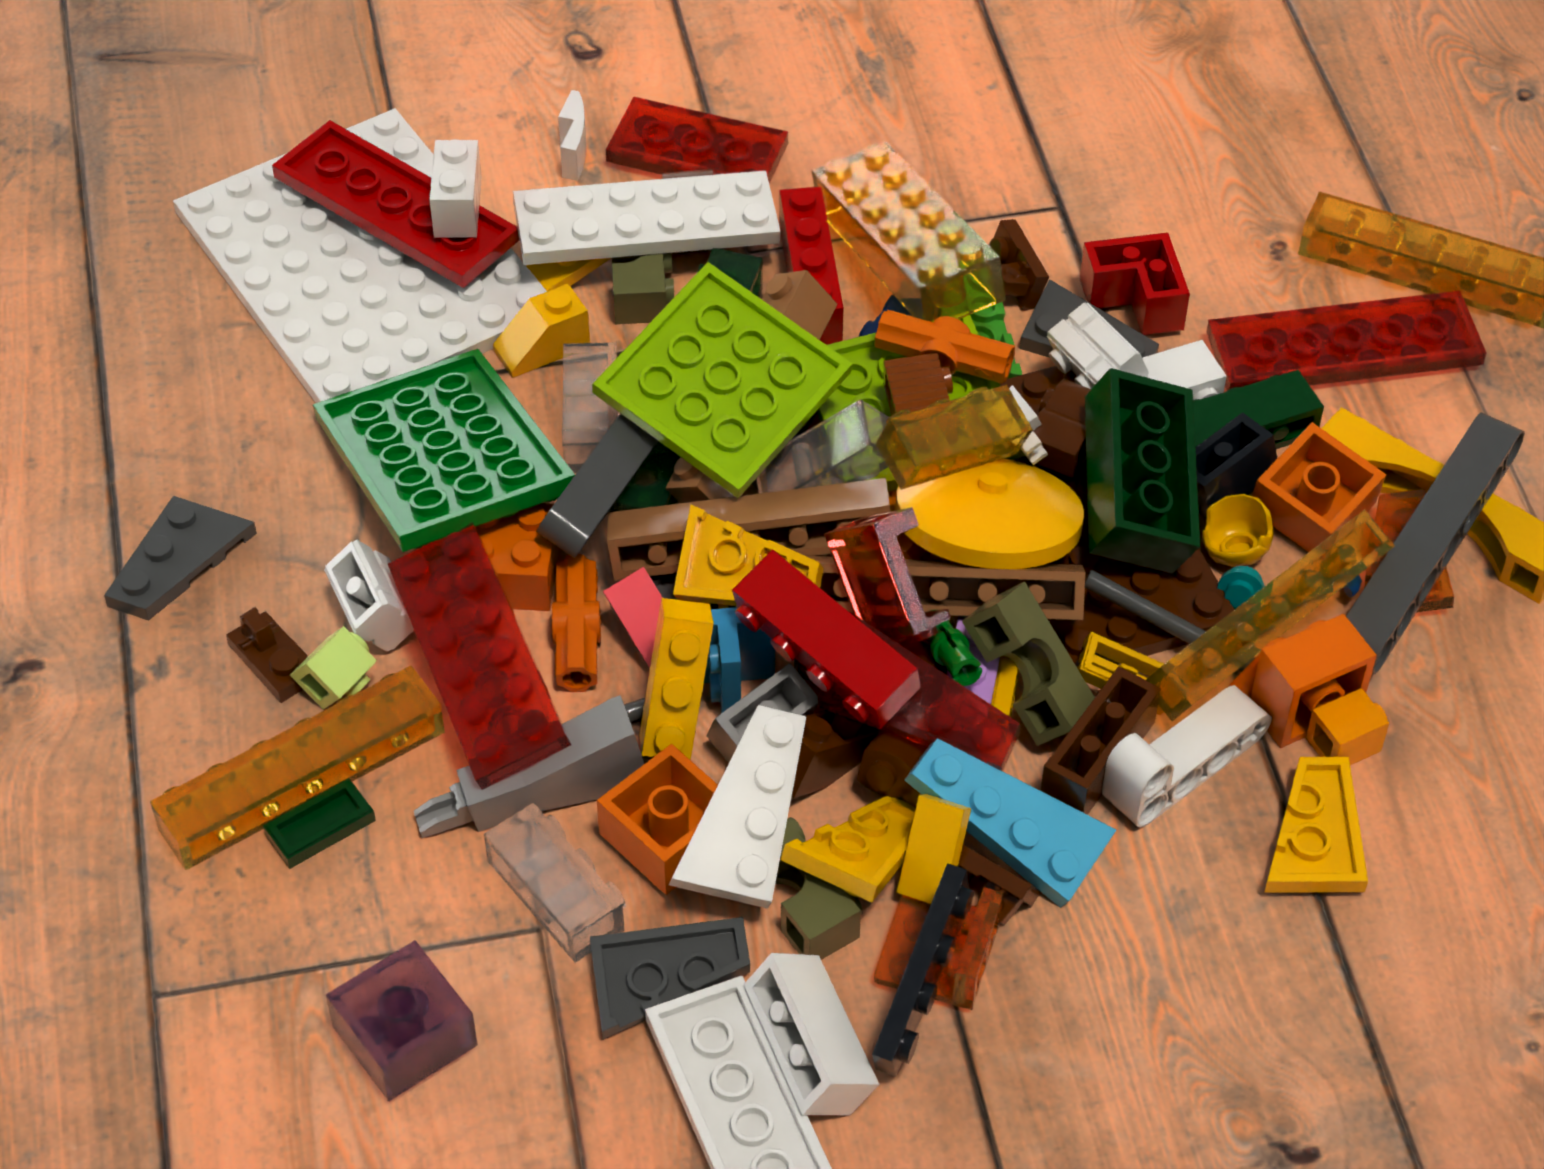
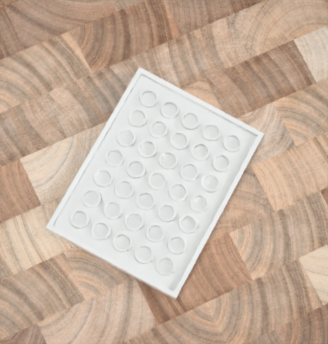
[173,108,547,403]

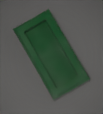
[263,778,376,869]

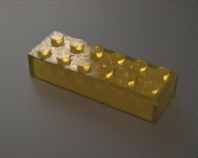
[811,142,1006,322]

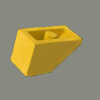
[493,284,590,378]

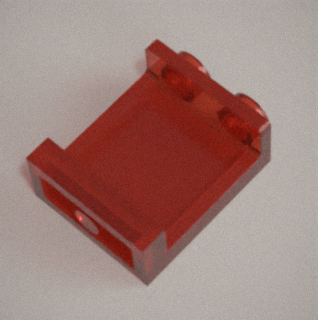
[824,507,951,645]

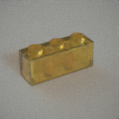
[875,384,1033,490]

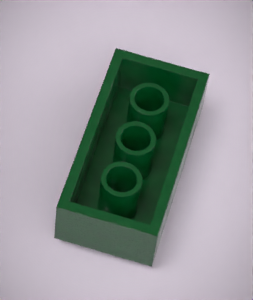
[1085,368,1200,573]

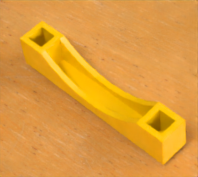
[1321,407,1544,604]

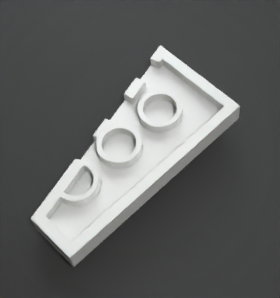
[669,705,806,909]

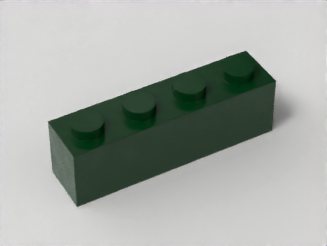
[1193,370,1324,449]

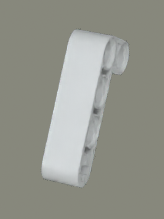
[1102,685,1272,828]

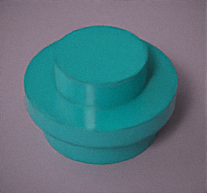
[1217,566,1265,611]

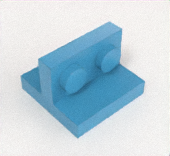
[704,608,775,714]

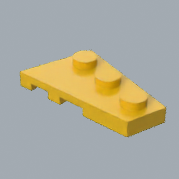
[673,504,824,606]
[1264,757,1368,893]
[780,796,916,903]

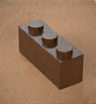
[1040,666,1161,815]

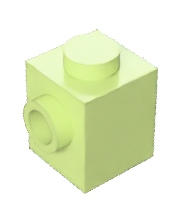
[290,626,377,710]

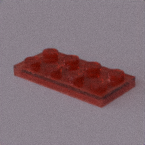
[605,97,788,184]

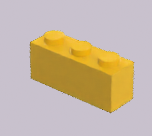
[639,598,714,760]

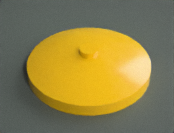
[895,455,1084,569]

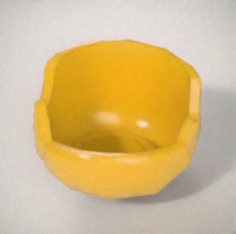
[1202,494,1274,567]

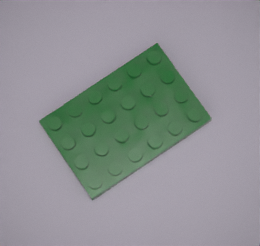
[313,349,575,552]

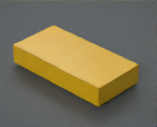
[896,794,971,904]

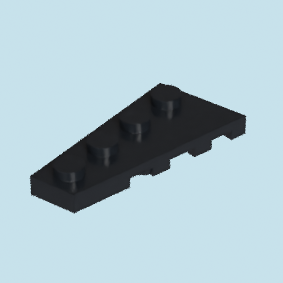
[872,863,974,1077]

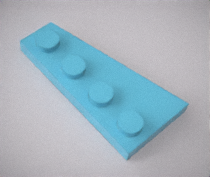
[904,738,1116,908]

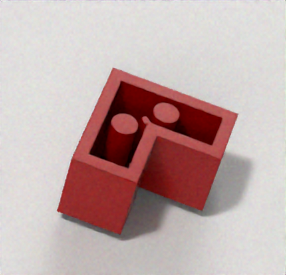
[1080,232,1190,335]

